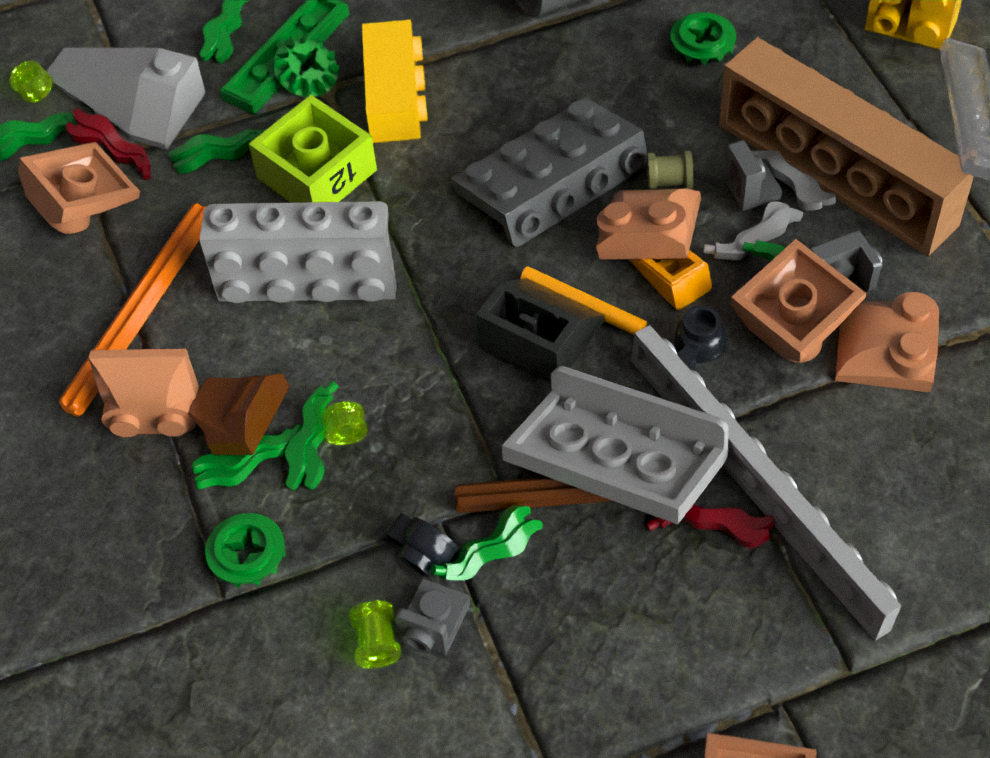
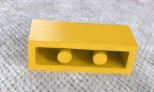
[362,20,428,143]

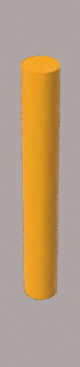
[520,266,647,335]

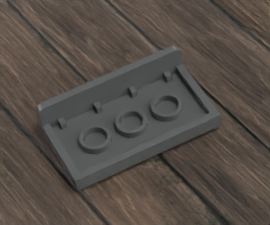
[451,97,647,247]

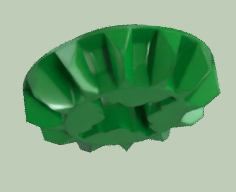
[670,12,736,66]
[273,35,340,97]
[205,513,285,589]

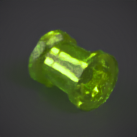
[349,600,402,669]

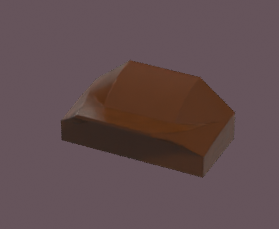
[188,373,290,455]

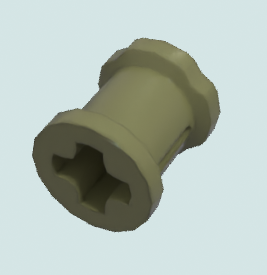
[646,150,693,190]

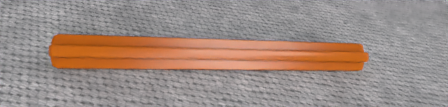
[59,203,206,417]

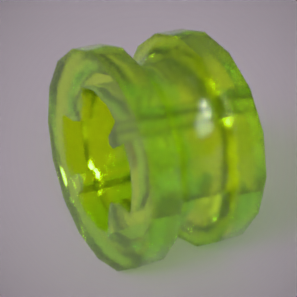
[10,61,53,102]
[322,401,368,445]

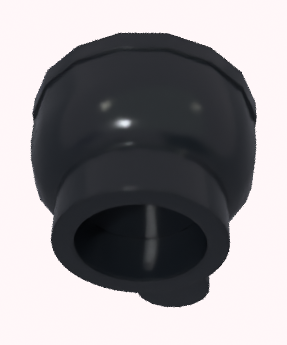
[674,306,726,370]
[386,513,459,578]

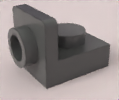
[725,140,782,211]
[810,230,883,292]
[395,578,471,656]

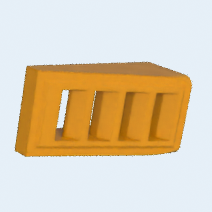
[628,250,712,310]

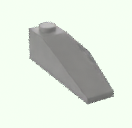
[44,48,206,150]

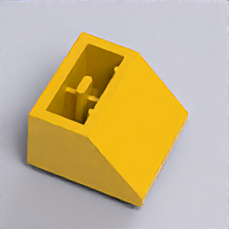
[865,0,962,51]

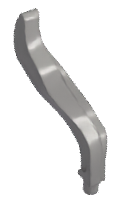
[751,150,836,211]
[703,201,803,261]

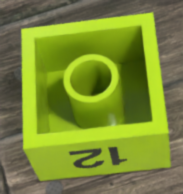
[249,95,377,203]

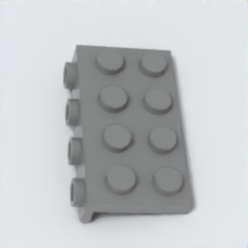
[199,201,397,303]
[502,366,729,524]

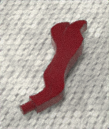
[66,108,151,180]
[645,504,775,548]

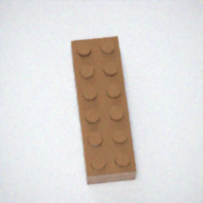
[719,37,976,257]

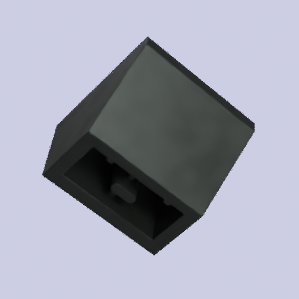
[475,278,605,382]

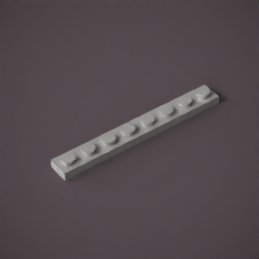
[631,325,901,641]

